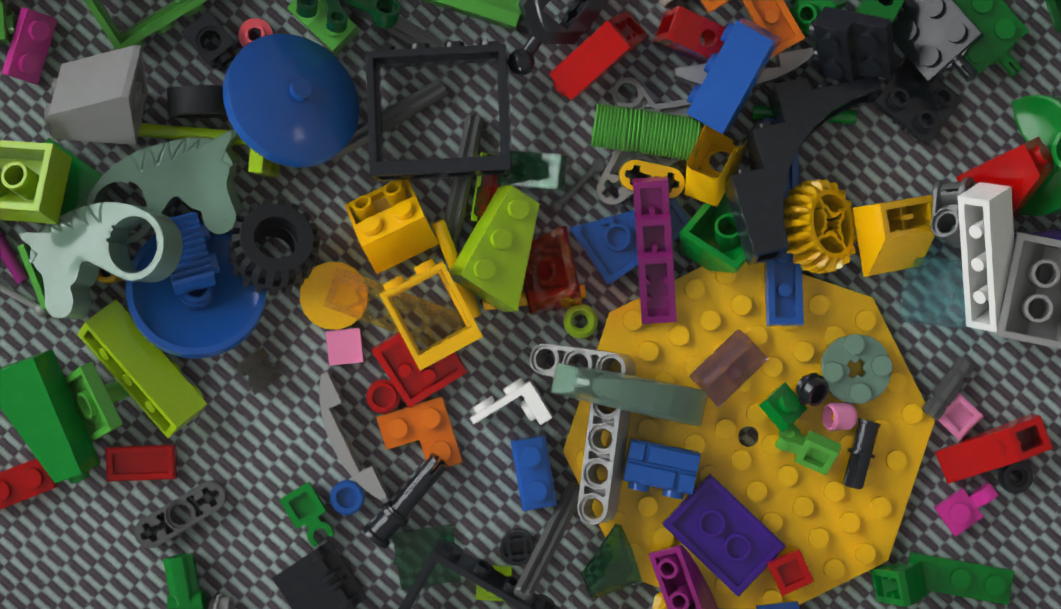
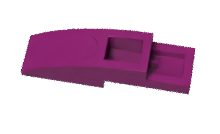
[648,544,719,609]

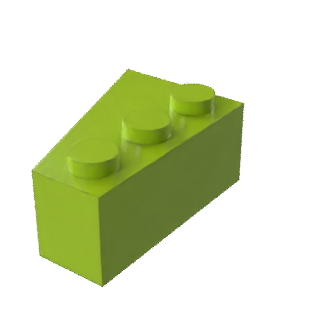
[449,185,540,312]

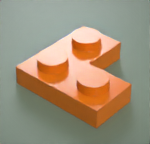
[376,396,463,469]

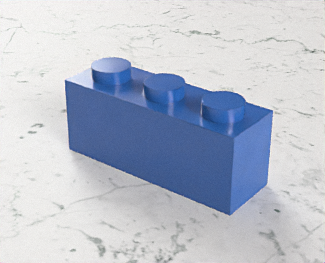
[686,18,781,134]

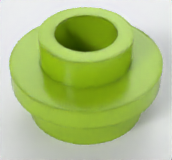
[563,304,598,339]

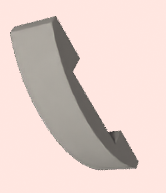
[673,48,814,87]
[319,371,389,500]

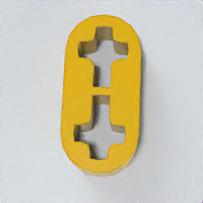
[618,160,685,198]

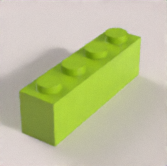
[77,299,207,439]

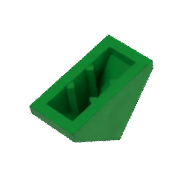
[870,561,928,607]

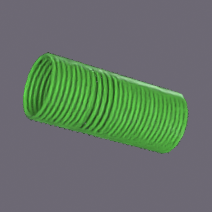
[591,103,701,161]

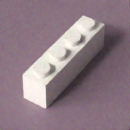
[958,182,1014,332]

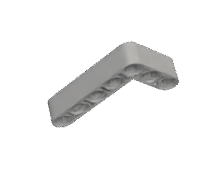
[530,344,636,525]

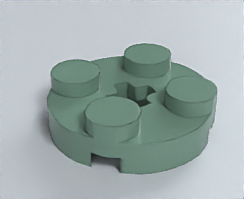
[821,334,892,404]

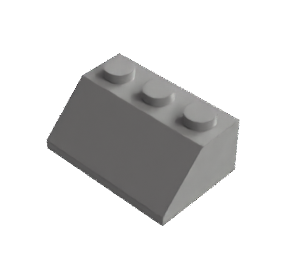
[996,232,1061,349]

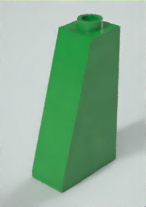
[0,349,101,484]

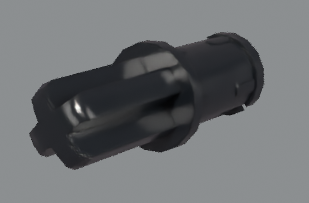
[843,418,881,489]

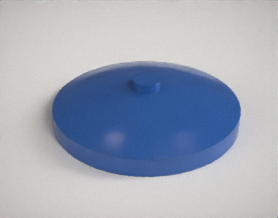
[223,34,360,168]
[126,230,267,358]

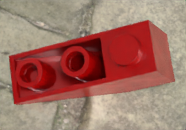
[934,414,1053,484]

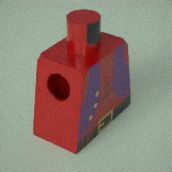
[652,6,726,63]

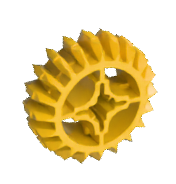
[784,179,858,274]

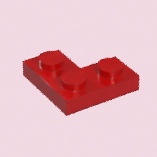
[372,332,468,408]

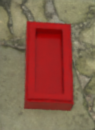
[105,444,177,482]

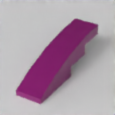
[633,176,677,324]

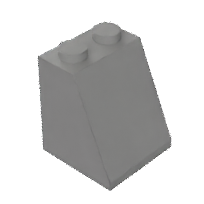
[44,45,148,145]

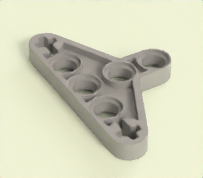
[596,77,708,206]

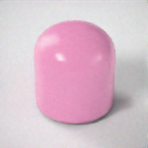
[822,402,858,431]

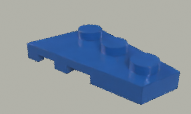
[569,198,690,285]

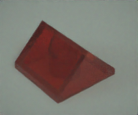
[523,226,583,315]

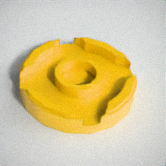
[300,262,369,330]

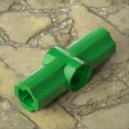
[163,552,208,609]

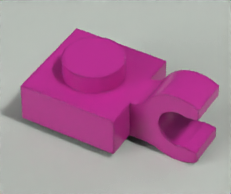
[933,482,998,537]

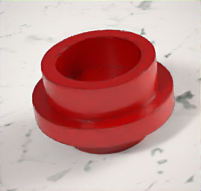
[366,379,401,414]

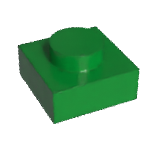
[759,382,808,432]

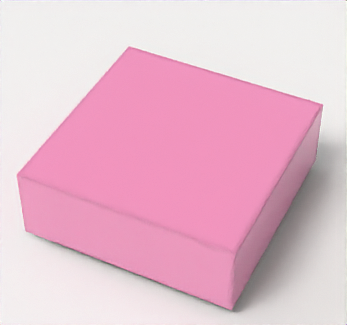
[325,328,364,366]
[937,392,984,441]

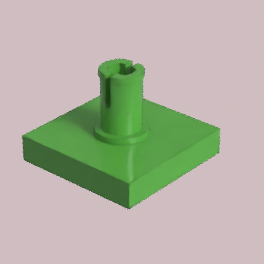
[65,361,130,442]

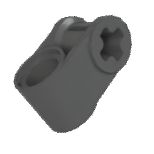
[930,177,976,248]

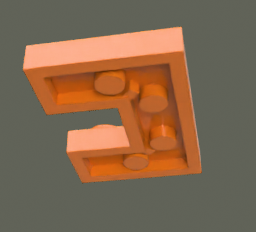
[700,0,805,59]

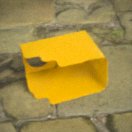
[685,125,747,207]

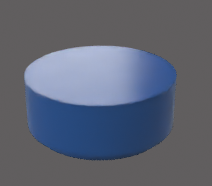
[330,480,365,515]

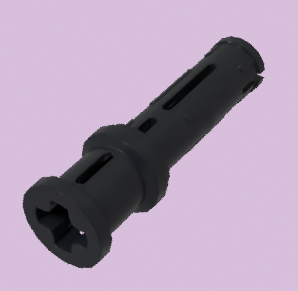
[363,453,449,549]

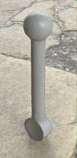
[0,283,48,317]

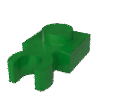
[279,481,335,547]

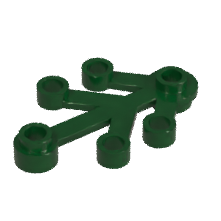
[296,0,401,33]

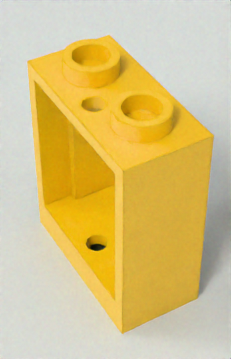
[379,258,483,370]

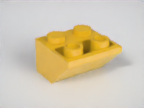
[345,180,439,274]
[853,195,935,277]

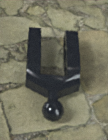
[508,0,608,76]

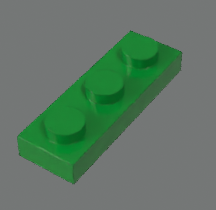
[907,551,1014,605]

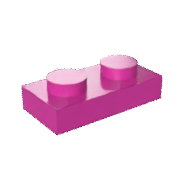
[1,7,58,85]

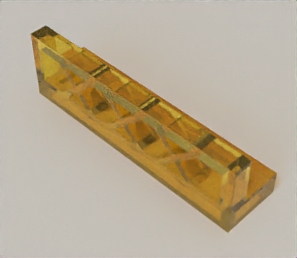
[323,267,465,346]

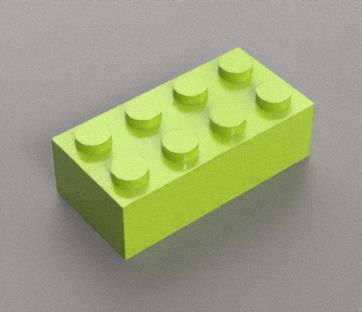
[0,140,72,224]

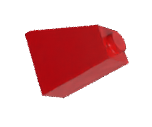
[549,10,650,100]
[956,136,1055,220]

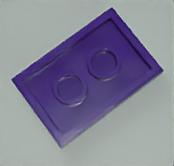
[662,473,786,597]

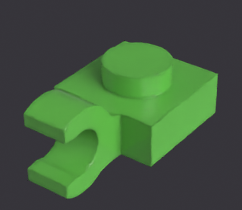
[775,424,841,475]

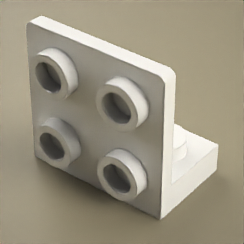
[470,378,553,425]

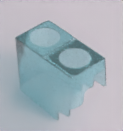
[899,256,965,328]

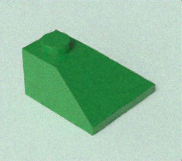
[679,191,746,273]

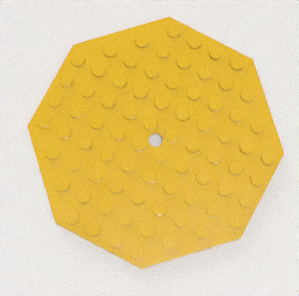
[563,261,935,609]

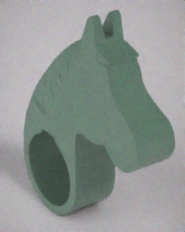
[87,130,244,244]
[19,202,183,320]
[551,362,708,427]

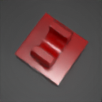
[766,548,814,596]

